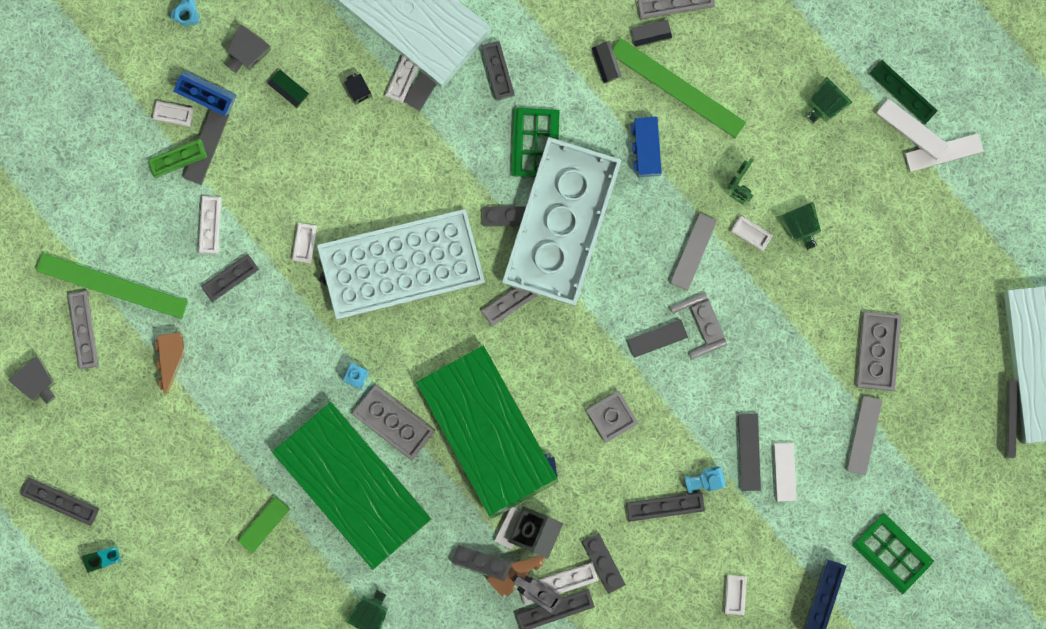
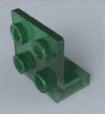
[727,158,754,207]

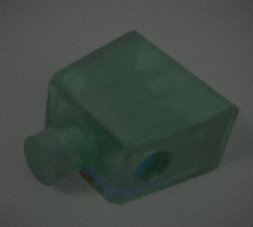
[805,77,852,124]
[778,202,821,251]
[345,590,388,629]

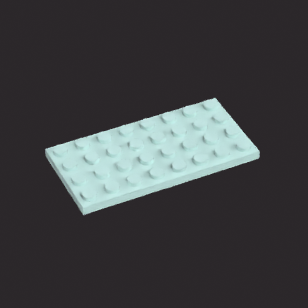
[317,209,485,320]

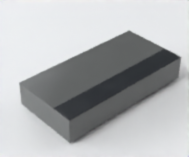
[631,19,673,48]
[592,41,622,84]

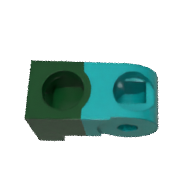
[82,546,122,573]

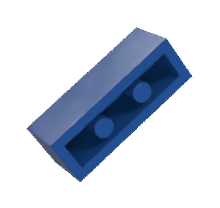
[173,71,237,116]
[631,117,662,177]

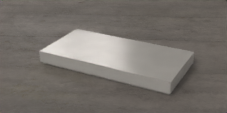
[856,311,901,391]
[351,384,435,461]

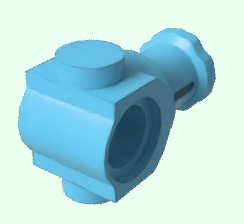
[171,0,200,27]
[685,466,726,493]

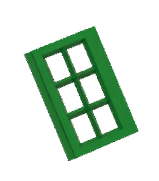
[511,108,560,177]
[852,513,934,595]

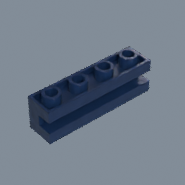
[803,559,846,629]

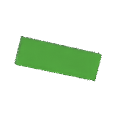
[148,139,207,178]
[238,497,290,554]

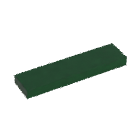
[869,60,938,125]

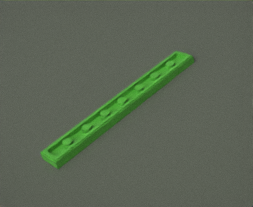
[613,38,746,138]
[36,253,188,319]

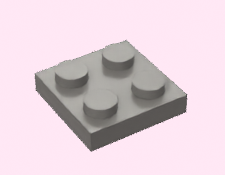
[586,391,639,443]

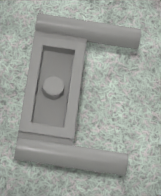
[670,292,727,360]

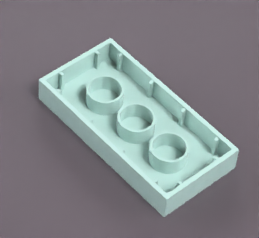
[335,0,491,89]
[1004,286,1046,444]

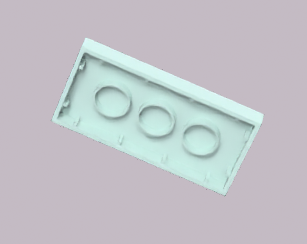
[502,137,621,307]

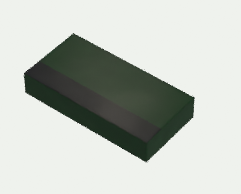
[268,70,309,108]

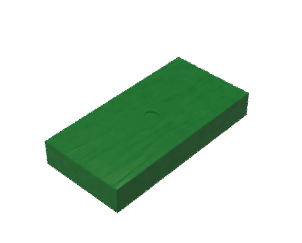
[416,345,559,519]
[272,402,432,570]

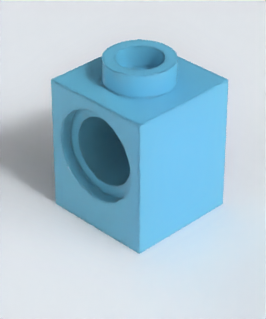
[343,363,370,390]

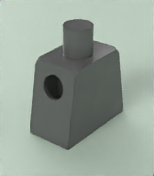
[227,25,271,73]
[8,356,55,404]

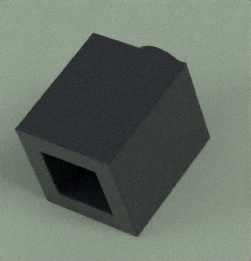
[344,73,372,105]

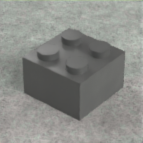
[508,506,563,559]

